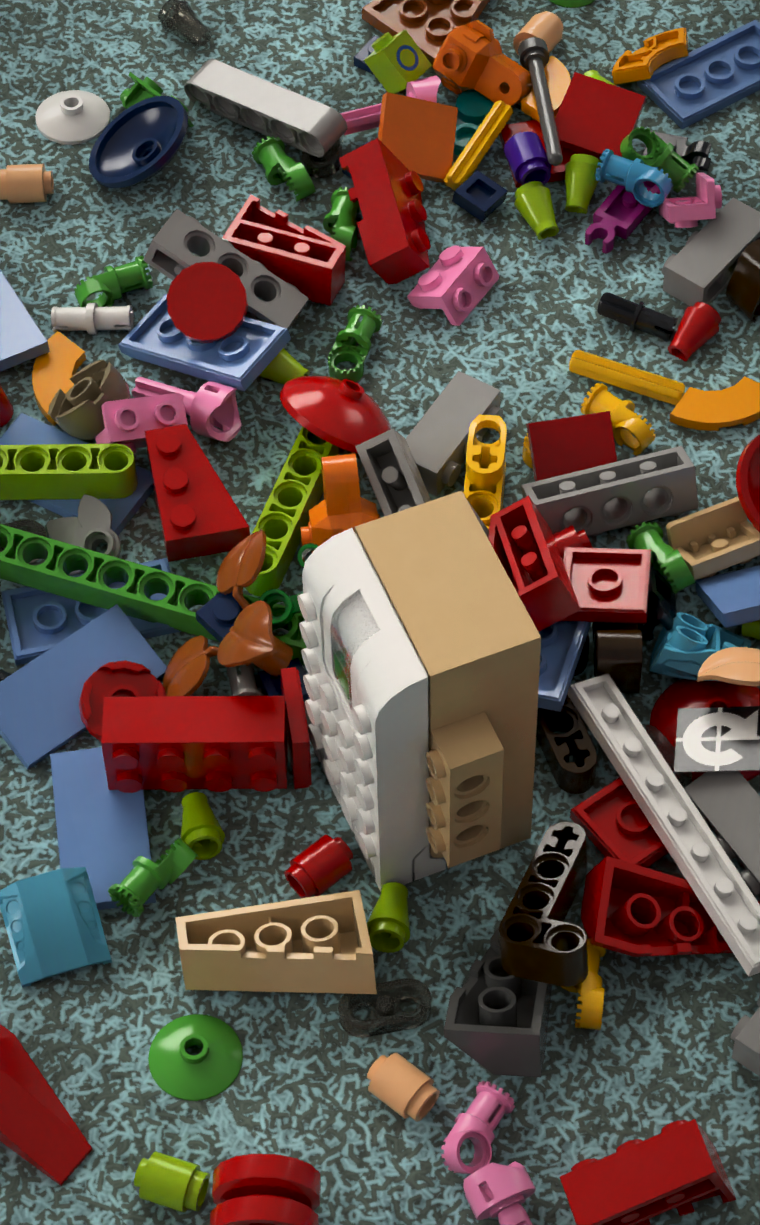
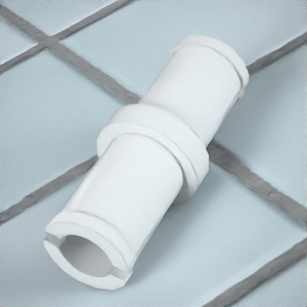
[51,303,134,335]

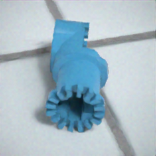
[595,149,672,208]

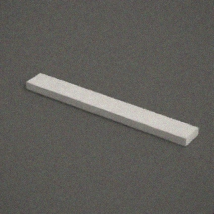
[567,673,760,977]

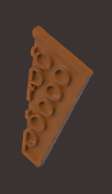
[362,0,490,68]

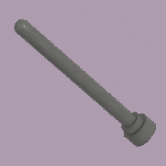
[518,37,563,166]

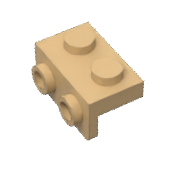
[666,497,760,580]

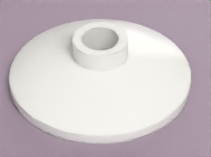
[35,90,110,145]

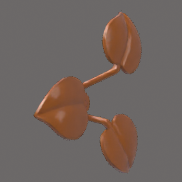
[162,529,293,696]

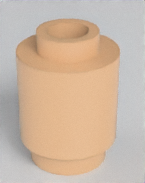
[513,11,564,56]
[0,163,54,204]
[367,1052,440,1122]

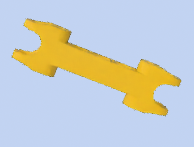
[463,414,507,530]

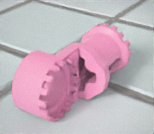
[441,1081,515,1174]

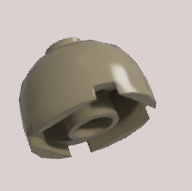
[48,360,131,440]

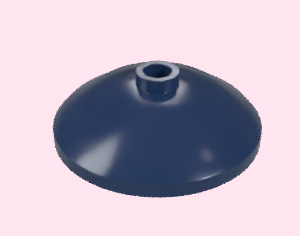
[89,96,188,188]

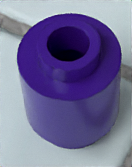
[504,132,551,185]

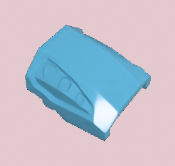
[649,612,751,681]
[0,867,112,988]

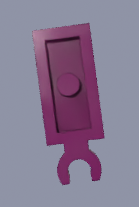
[585,181,660,254]

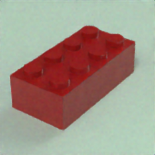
[101,695,288,793]

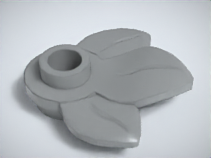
[46,495,122,575]

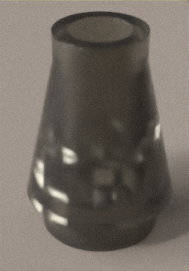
[158,0,212,49]

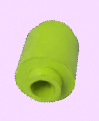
[134,1151,210,1213]

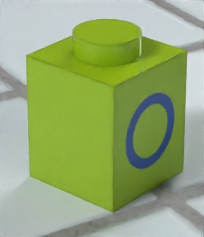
[364,29,432,94]

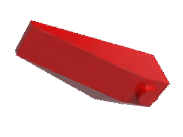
[580,856,760,957]
[0,1024,92,1186]

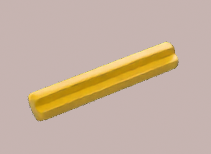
[444,100,513,191]
[569,350,685,406]

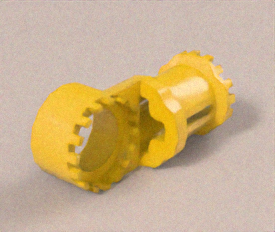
[580,383,656,456]
[561,939,606,1030]

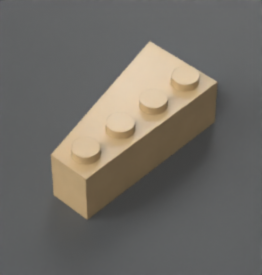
[175,890,377,994]

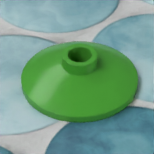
[148,1014,243,1101]

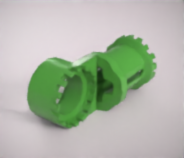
[620,126,699,193]
[252,136,316,202]
[323,187,361,261]
[74,256,153,307]
[328,305,383,382]
[626,522,696,594]
[108,838,198,918]

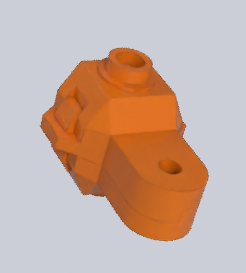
[433,20,533,106]
[300,453,380,554]

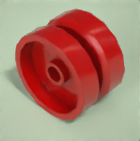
[210,1154,321,1225]

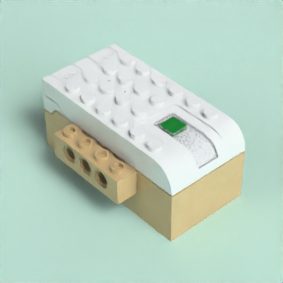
[297,490,541,892]

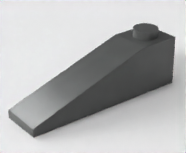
[444,927,552,1078]

